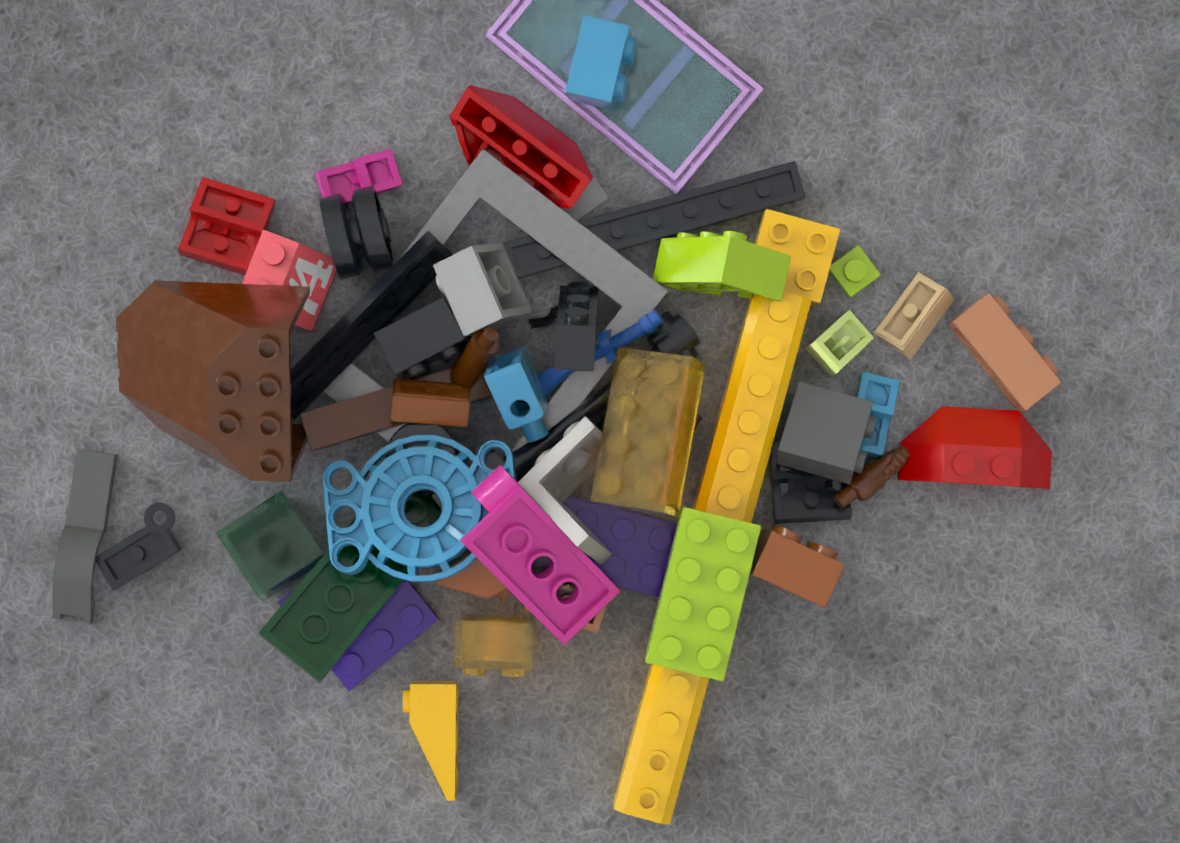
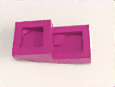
[315,149,403,204]

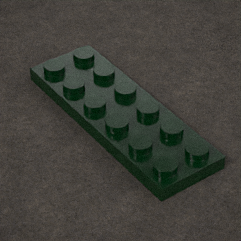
[259,494,442,684]

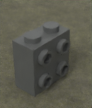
[776,381,877,484]

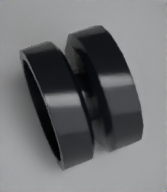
[320,185,394,280]

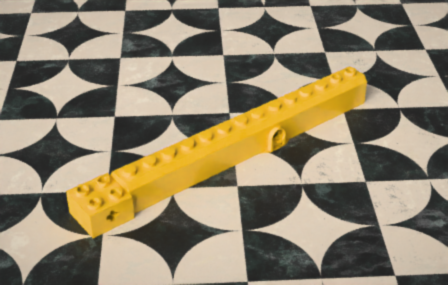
[613,209,840,824]

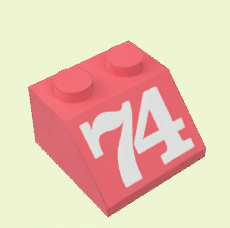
[242,230,337,332]

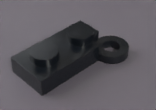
[96,503,181,591]

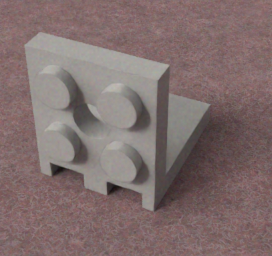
[518,416,618,565]

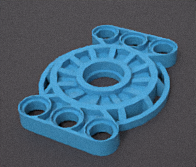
[323,435,517,582]

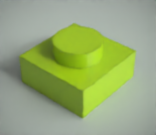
[829,245,881,298]

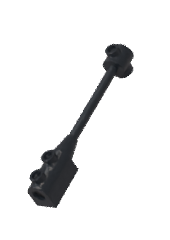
[432,311,700,510]

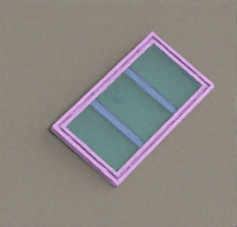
[485,0,764,194]

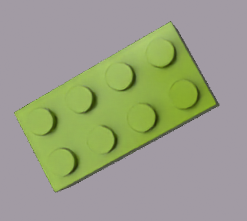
[645,506,761,682]

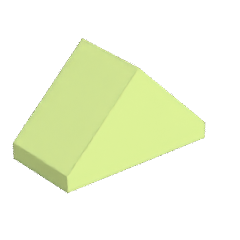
[805,310,874,376]

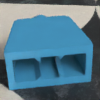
[484,346,548,442]

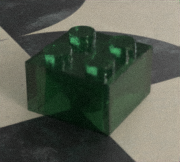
[216,490,324,602]

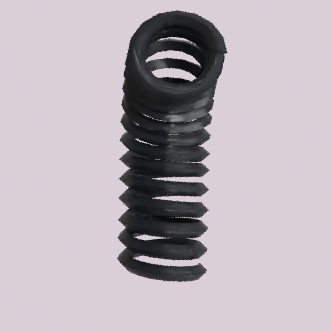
[528,306,558,329]

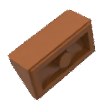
[391,378,470,427]

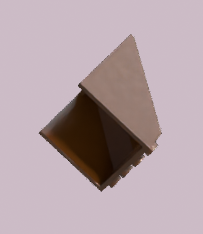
[116,280,310,482]

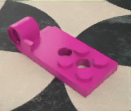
[460,465,621,645]

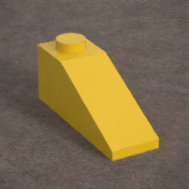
[403,681,458,801]

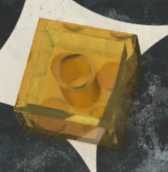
[454,616,536,677]

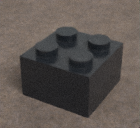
[374,297,468,380]

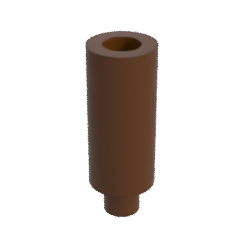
[451,327,499,386]

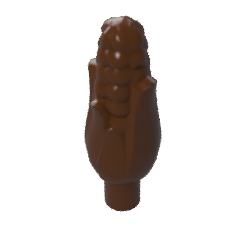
[834,446,910,509]

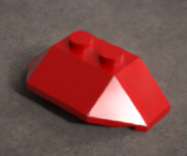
[449,85,593,208]
[898,406,1052,489]

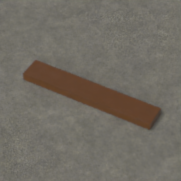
[300,349,514,452]

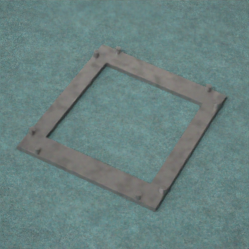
[323,149,668,467]

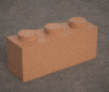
[947,293,1061,412]

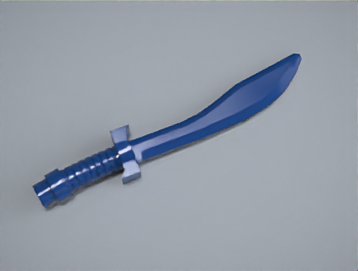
[518,309,664,403]

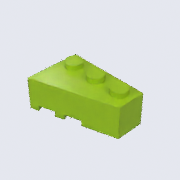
[653,231,791,302]

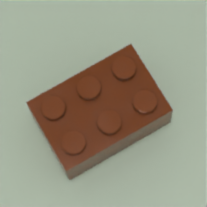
[750,525,845,608]

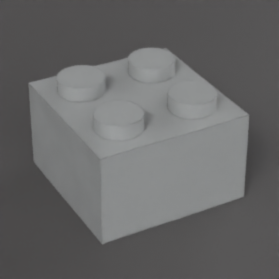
[433,242,532,336]

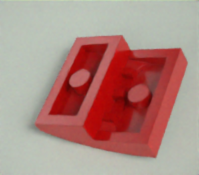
[178,177,275,275]

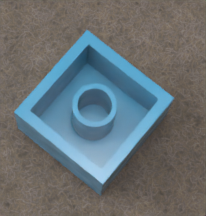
[565,15,637,111]

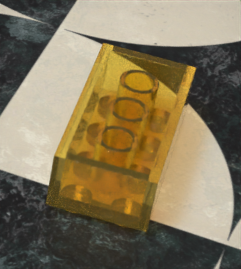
[590,347,705,518]

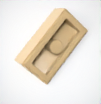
[874,272,954,359]

